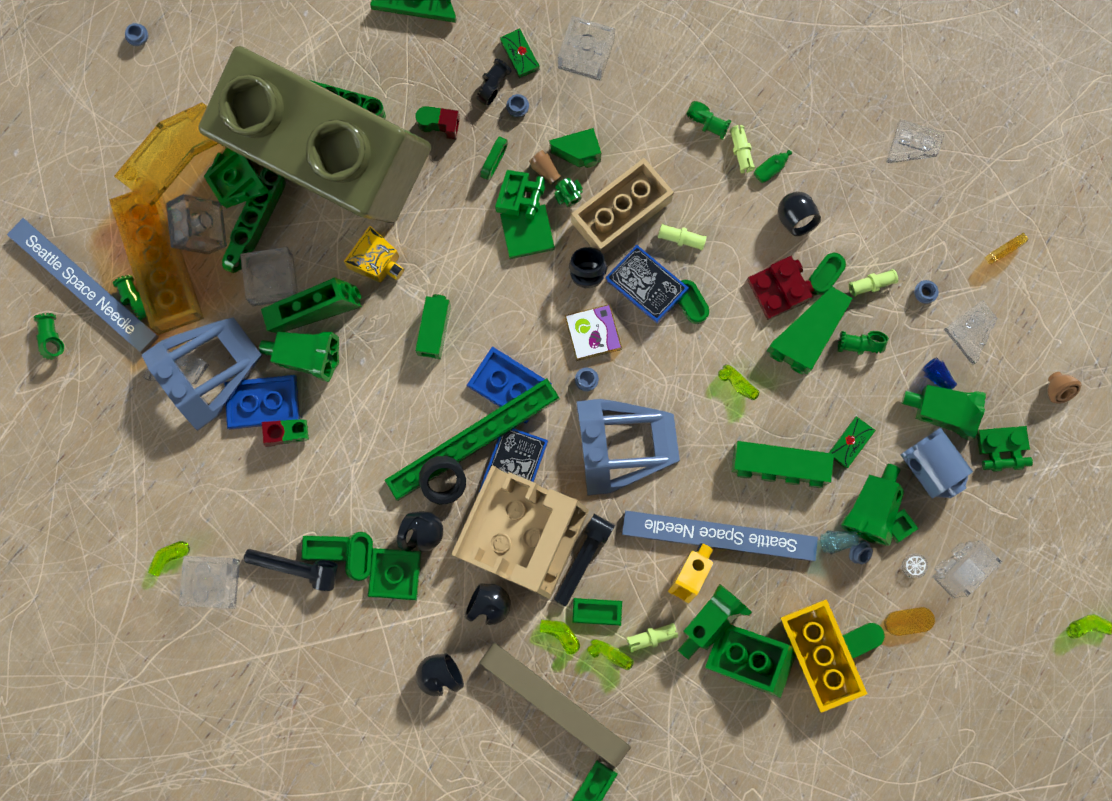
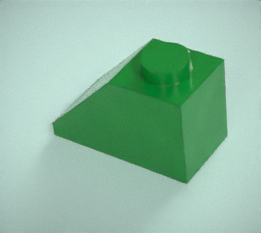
[549,128,602,168]

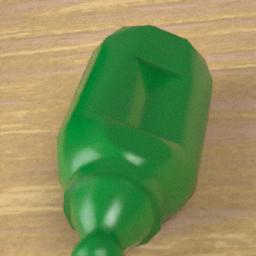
[753,150,792,183]

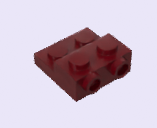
[747,255,814,320]

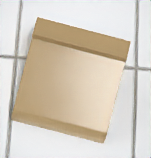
[451,466,589,599]

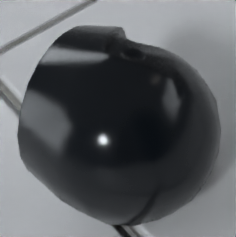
[778,192,821,236]
[569,247,607,288]
[397,511,444,552]
[464,583,511,625]
[416,653,464,696]

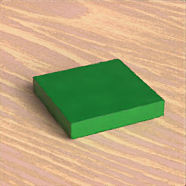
[500,204,555,259]
[368,548,422,601]

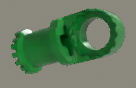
[686,101,731,140]
[113,274,152,320]
[33,313,64,360]
[837,331,889,355]

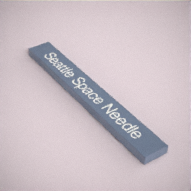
[7,218,159,354]
[622,510,818,561]

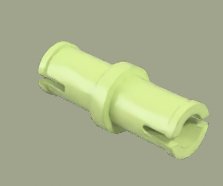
[730,125,755,173]
[658,224,707,250]
[848,269,898,297]
[626,623,678,653]

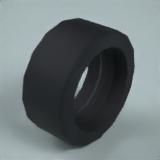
[419,456,466,505]

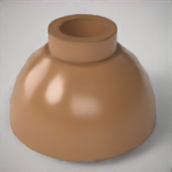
[1048,372,1082,404]

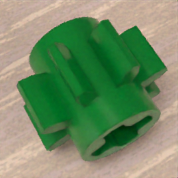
[554,178,583,207]

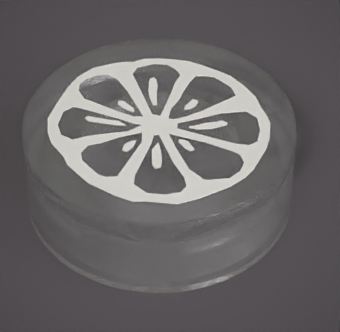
[902,553,928,578]

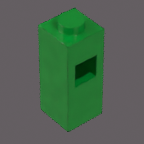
[415,294,451,360]

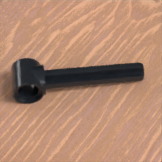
[554,513,615,606]
[244,549,338,591]

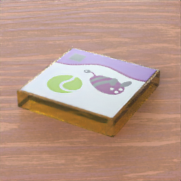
[565,304,622,362]

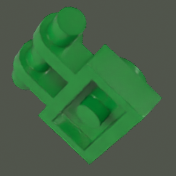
[495,170,545,219]
[977,426,1033,472]

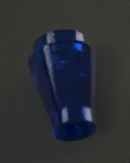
[922,357,957,390]

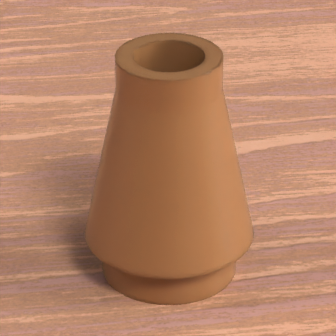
[529,150,561,185]

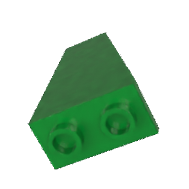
[261,277,362,334]
[767,287,853,375]

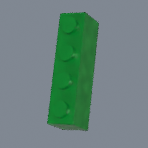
[731,441,834,488]

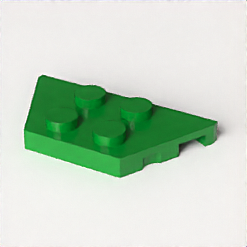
[370,0,456,23]
[204,147,269,209]

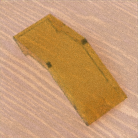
[114,102,224,207]

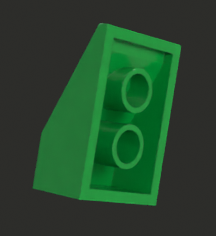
[705,624,796,698]

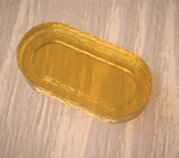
[985,233,1029,265]
[884,607,935,636]

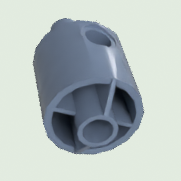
[900,427,973,499]

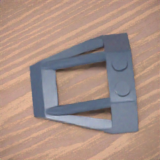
[142,317,262,431]
[576,399,680,496]

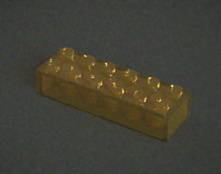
[109,184,204,335]

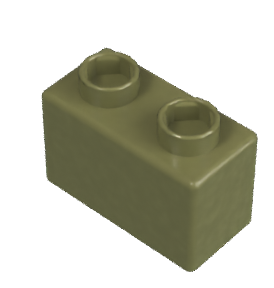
[198,46,431,223]

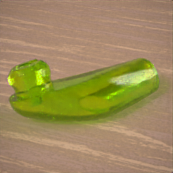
[718,365,759,400]
[148,541,190,577]
[1066,614,1112,639]
[540,620,580,655]
[587,639,634,670]

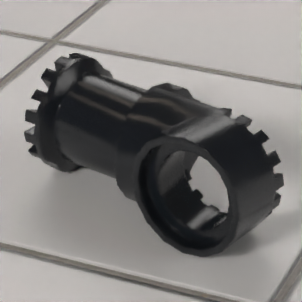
[476,59,512,106]

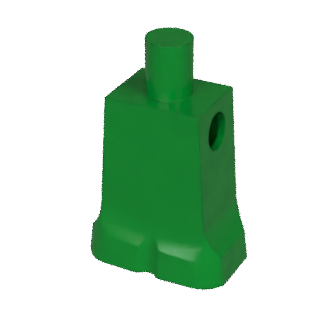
[259,332,339,382]
[901,385,986,441]
[841,463,905,546]
[678,584,752,660]

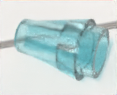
[820,530,859,555]

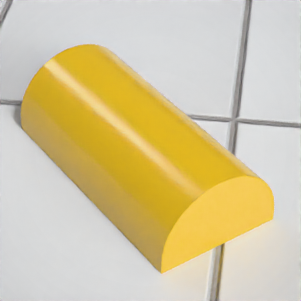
[780,599,867,713]

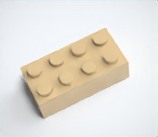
[571,158,674,255]

